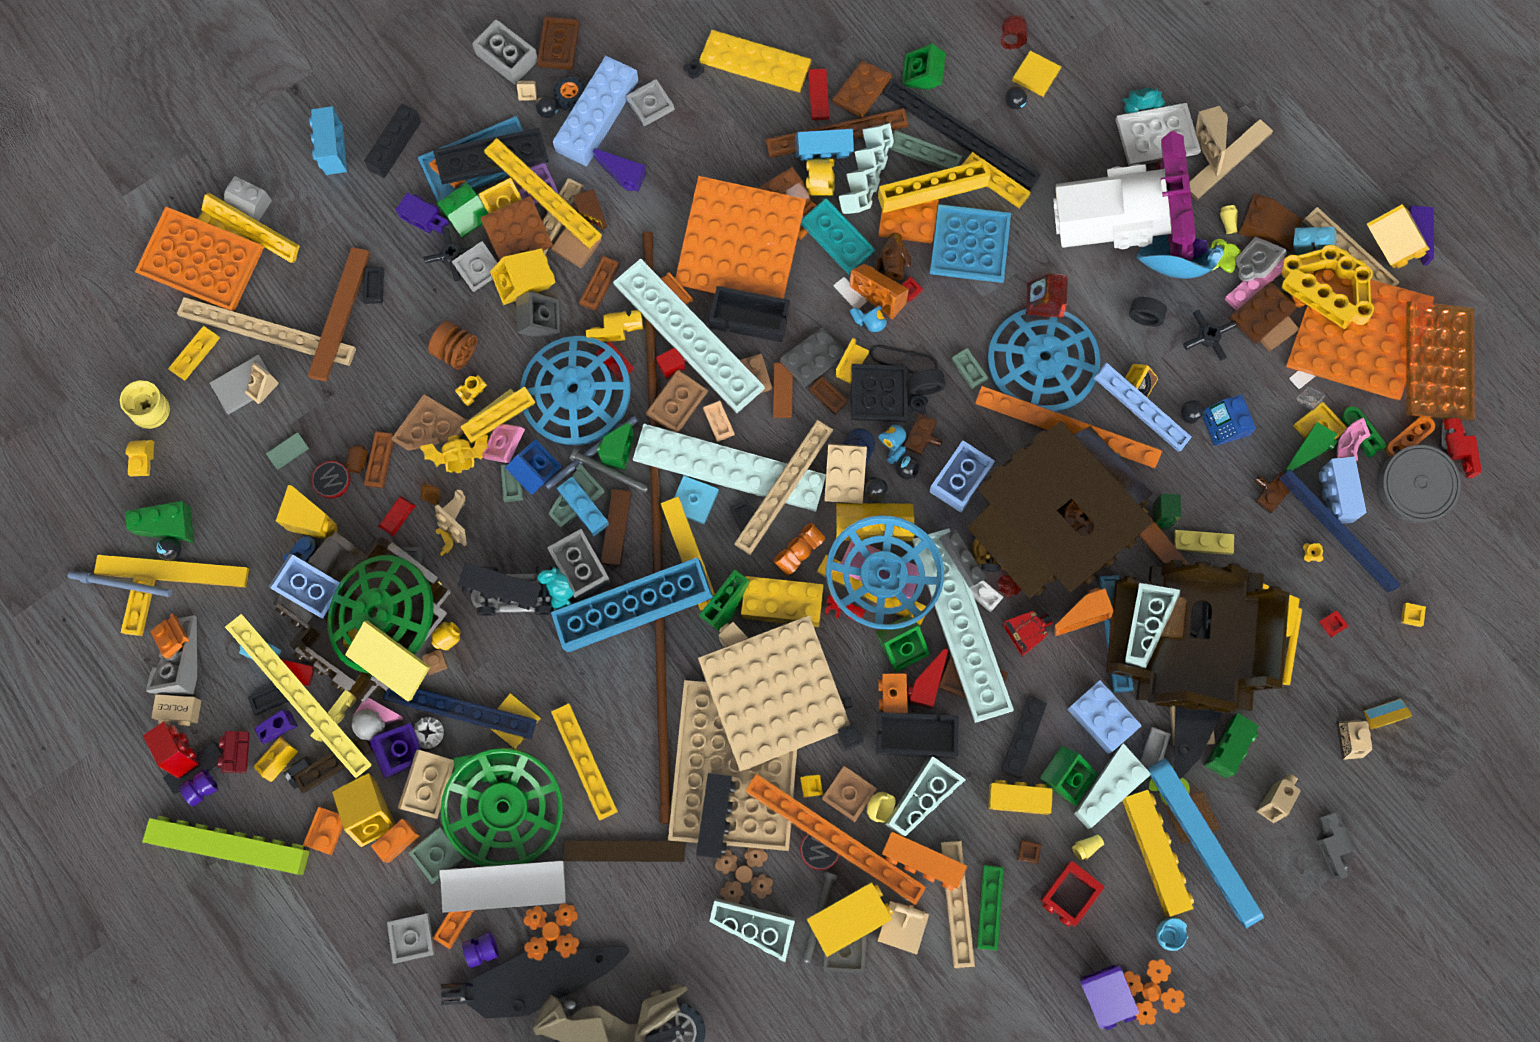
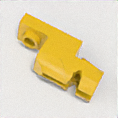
[586,310,643,344]

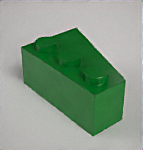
[125,501,194,543]
[1204,713,1259,779]

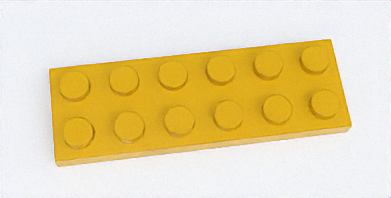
[700,30,811,93]

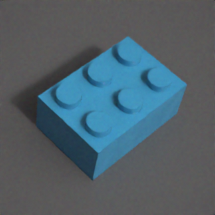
[309,106,347,175]
[795,129,854,161]

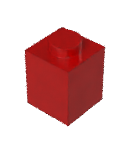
[656,348,687,379]

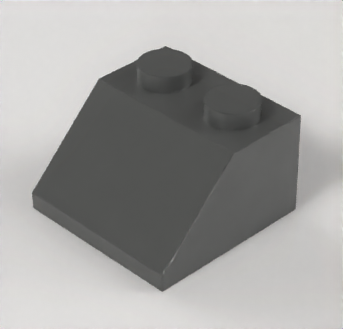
[516,291,560,337]

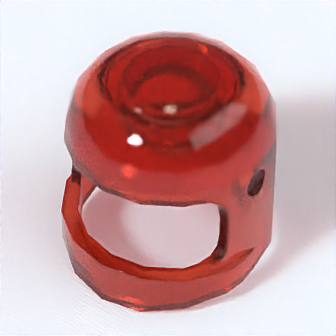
[1001,15,1027,50]

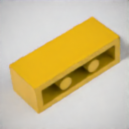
[988,780,1052,815]

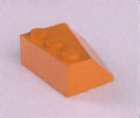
[850,264,909,320]

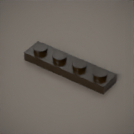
[293,736,373,793]

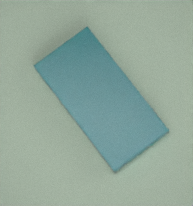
[801,198,876,275]

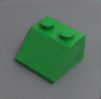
[902,43,946,90]
[437,183,489,238]
[597,423,635,470]
[875,614,930,672]
[1040,746,1098,806]

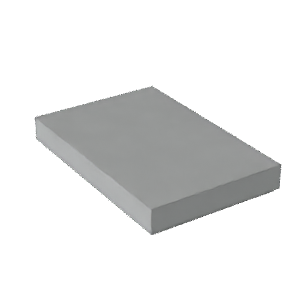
[210,354,278,414]

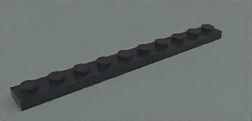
[883,78,1041,191]

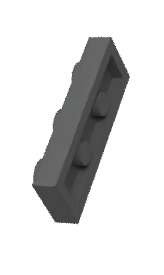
[939,529,986,588]

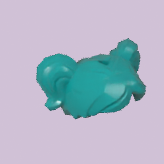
[1123,88,1165,114]
[538,567,574,609]

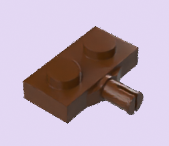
[904,414,943,455]
[1254,472,1290,514]

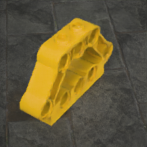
[1281,245,1374,329]

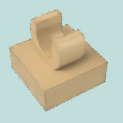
[517,81,537,101]

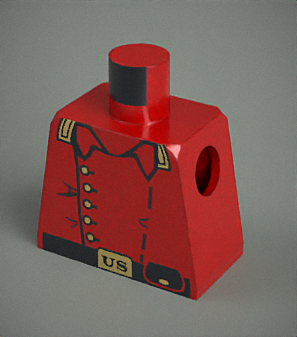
[1002,611,1053,657]

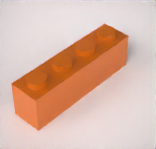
[882,832,968,891]

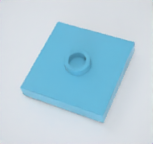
[674,476,719,525]

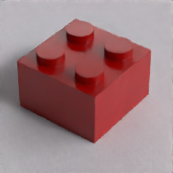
[143,721,199,779]

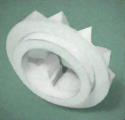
[413,717,444,749]

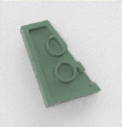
[548,463,605,529]

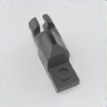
[1317,811,1354,880]

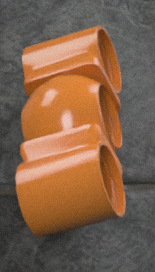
[773,523,825,576]

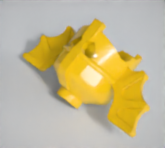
[420,435,489,473]

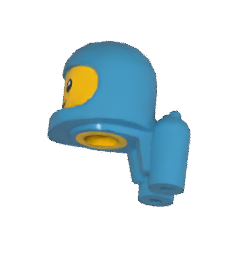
[850,306,887,332]
[878,424,906,464]

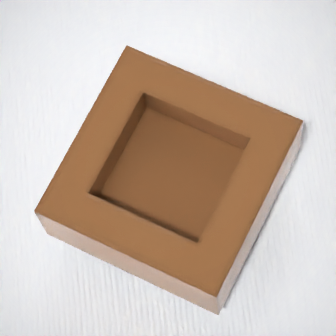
[422,649,448,675]

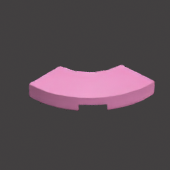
[1337,418,1371,461]

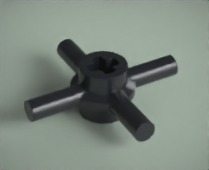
[424,228,474,281]
[1183,310,1236,361]

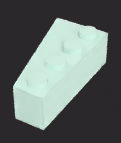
[1126,583,1180,668]
[1074,743,1151,829]
[885,756,966,836]
[710,898,795,962]

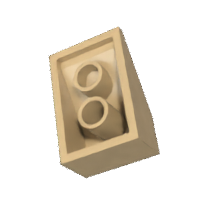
[1195,106,1228,176]

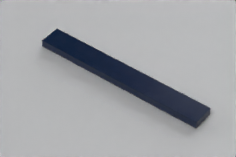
[1279,470,1400,592]
[383,688,537,740]

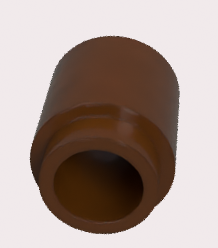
[346,444,368,474]

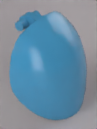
[1136,235,1223,279]

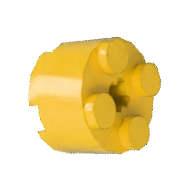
[806,159,835,196]

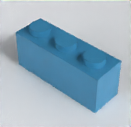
[557,477,609,536]

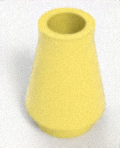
[1219,205,1238,234]
[1072,834,1104,861]

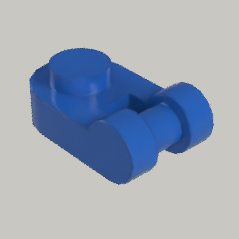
[283,536,317,562]

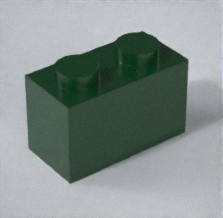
[1153,494,1181,529]

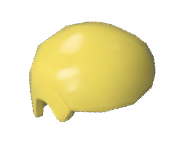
[867,792,896,823]

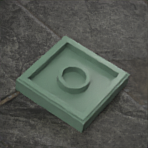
[408,826,465,884]

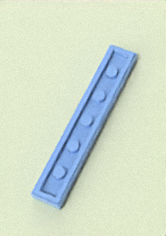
[1094,363,1191,452]

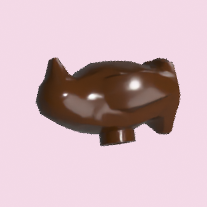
[877,233,912,281]

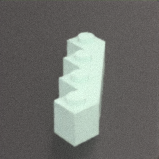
[839,123,894,214]

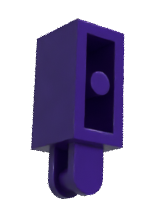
[395,193,449,234]

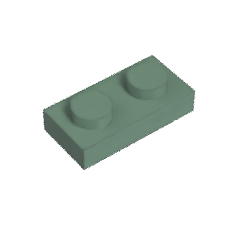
[951,348,988,389]

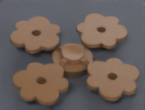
[715,848,773,903]

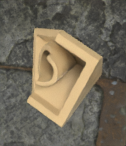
[245,362,279,404]

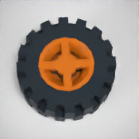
[554,76,585,111]

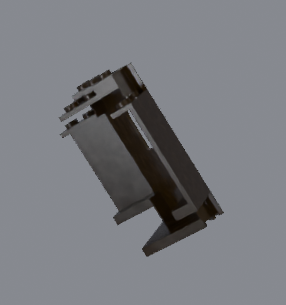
[967,421,1154,598]
[273,530,451,703]
[1106,560,1290,713]

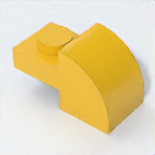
[126,440,154,477]

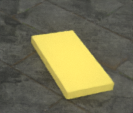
[345,621,430,701]

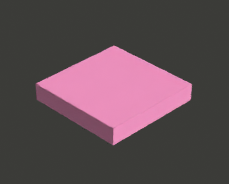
[482,424,525,463]

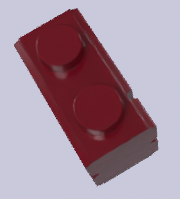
[217,731,250,774]

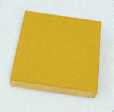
[1012,51,1061,97]
[1293,401,1347,440]
[491,693,541,749]

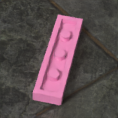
[1225,257,1289,311]

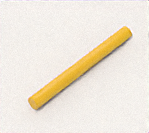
[1283,608,1302,685]

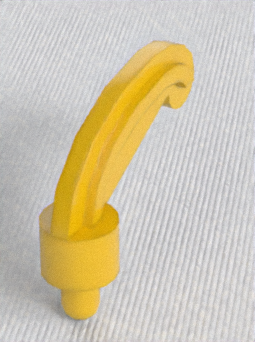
[436,528,453,556]

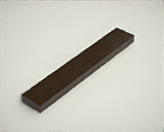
[563,841,685,862]

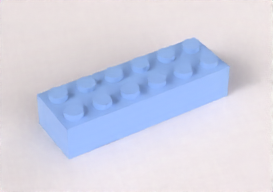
[553,56,639,167]

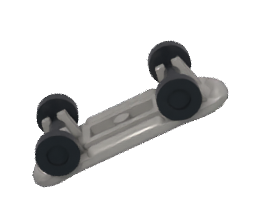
[471,566,556,616]

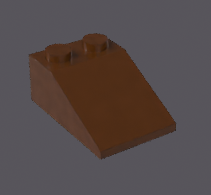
[1238,193,1302,252]

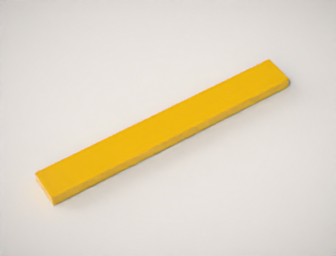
[484,139,602,249]
[94,555,250,588]

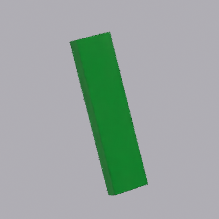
[977,865,1004,951]

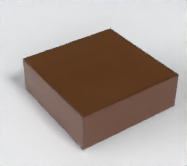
[1017,840,1041,865]

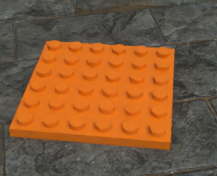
[675,176,806,299]
[1286,268,1435,401]

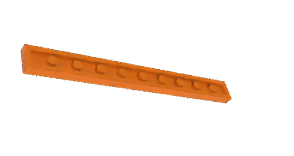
[975,385,1162,468]
[745,774,926,905]

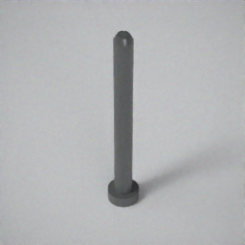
[570,448,649,492]
[803,872,838,963]

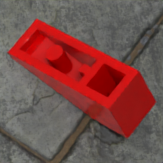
[907,649,948,709]

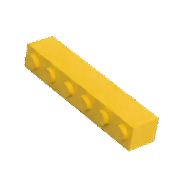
[878,160,990,213]
[1122,790,1194,917]

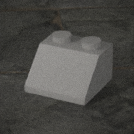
[223,176,272,221]

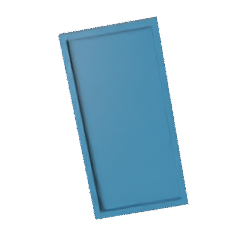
[418,116,530,202]

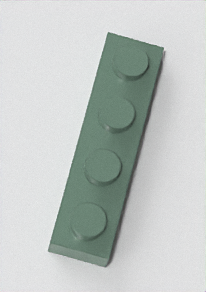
[889,130,962,170]

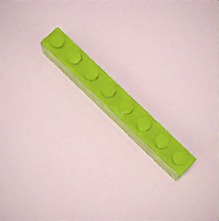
[142,816,310,875]

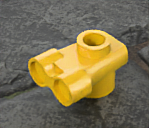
[455,375,487,407]

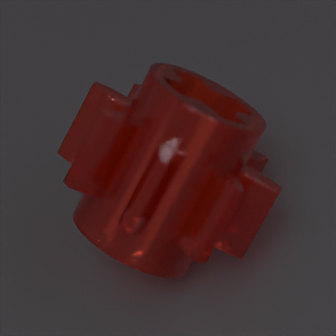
[998,575,1021,598]

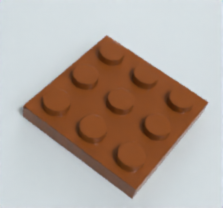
[480,196,553,260]

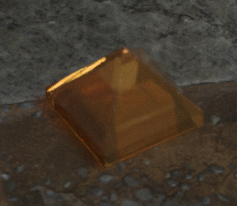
[420,483,441,505]

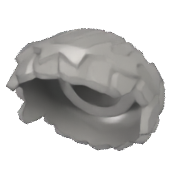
[352,709,385,740]

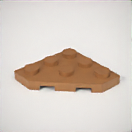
[391,394,468,451]

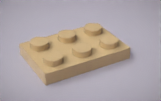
[825,443,867,504]
[398,749,454,819]

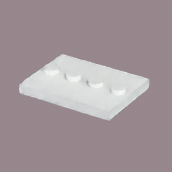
[1115,103,1201,166]

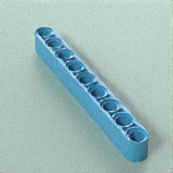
[1147,758,1264,928]

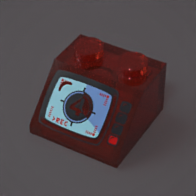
[1026,273,1068,318]

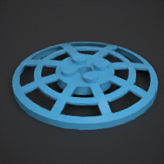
[987,306,1100,412]
[520,336,631,446]
[826,516,944,629]

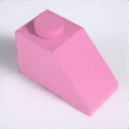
[353,698,404,726]

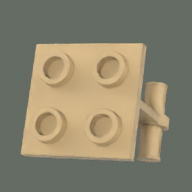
[435,490,467,547]
[878,901,929,954]

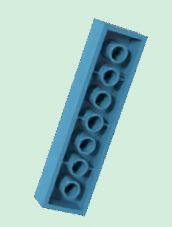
[551,557,713,653]

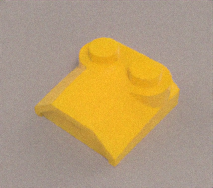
[478,178,522,214]

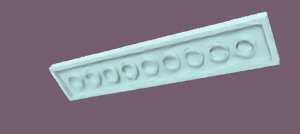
[613,259,765,413]
[633,424,826,512]
[912,528,1014,723]

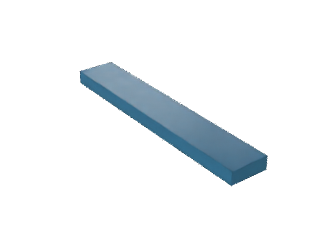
[1099,575,1134,693]

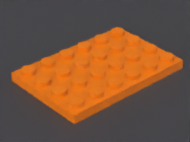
[135,207,264,312]

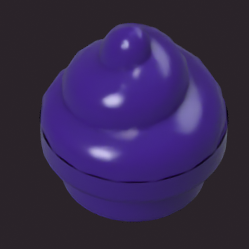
[1193,238,1209,258]

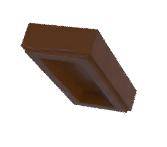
[809,376,848,415]

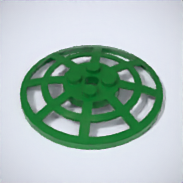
[328,555,434,674]
[441,748,563,867]

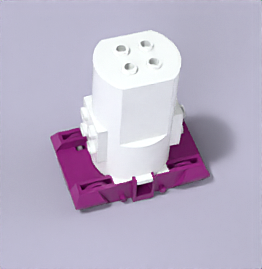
[1053,131,1195,261]

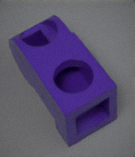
[255,710,298,744]

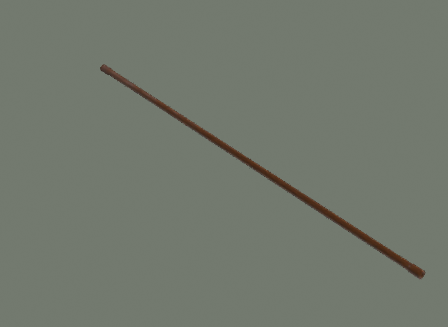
[642,231,671,824]

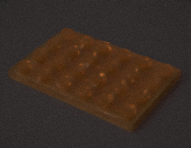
[1406,300,1475,421]

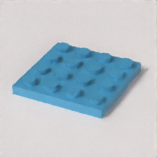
[930,204,1011,283]

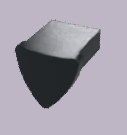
[282,756,311,789]

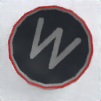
[311,461,351,499]
[800,834,839,870]

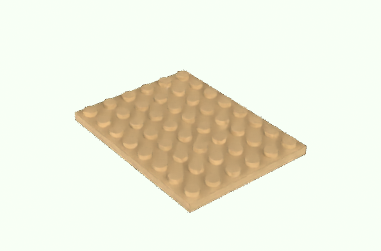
[668,680,797,851]

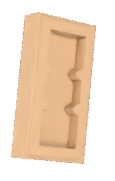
[703,401,735,442]

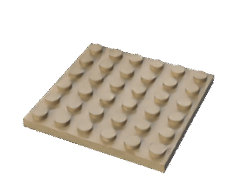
[697,616,850,772]

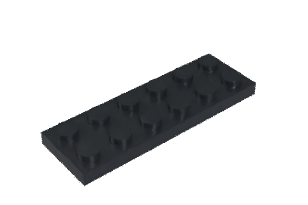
[433,128,548,185]

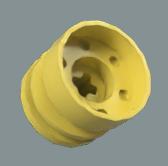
[119,380,170,429]

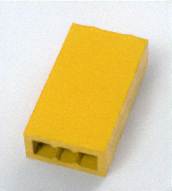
[807,883,893,957]

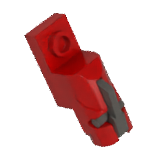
[1440,418,1482,478]

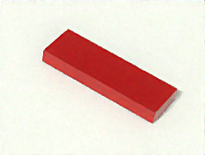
[808,69,829,120]

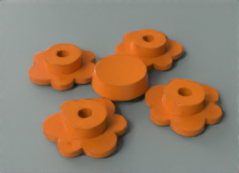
[524,903,579,961]
[1124,959,1185,1025]

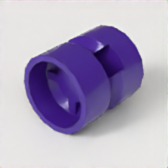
[179,769,219,807]
[462,932,499,968]

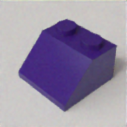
[369,723,422,779]

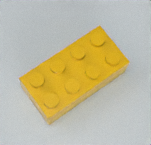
[741,576,823,627]

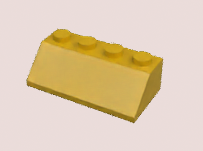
[836,503,914,542]

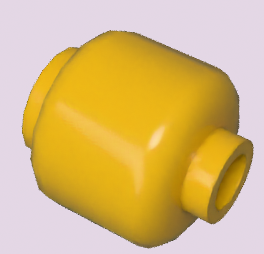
[431,621,461,651]

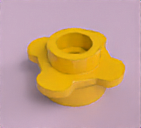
[1303,543,1323,562]

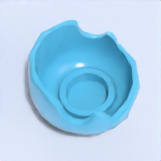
[1156,918,1188,951]

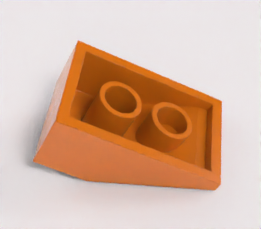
[1054,588,1113,637]

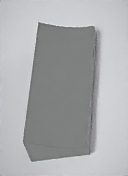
[439,861,566,913]

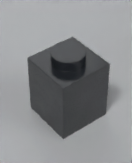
[837,723,864,751]

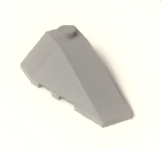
[146,615,197,697]

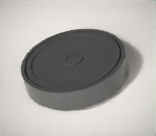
[1378,445,1461,523]

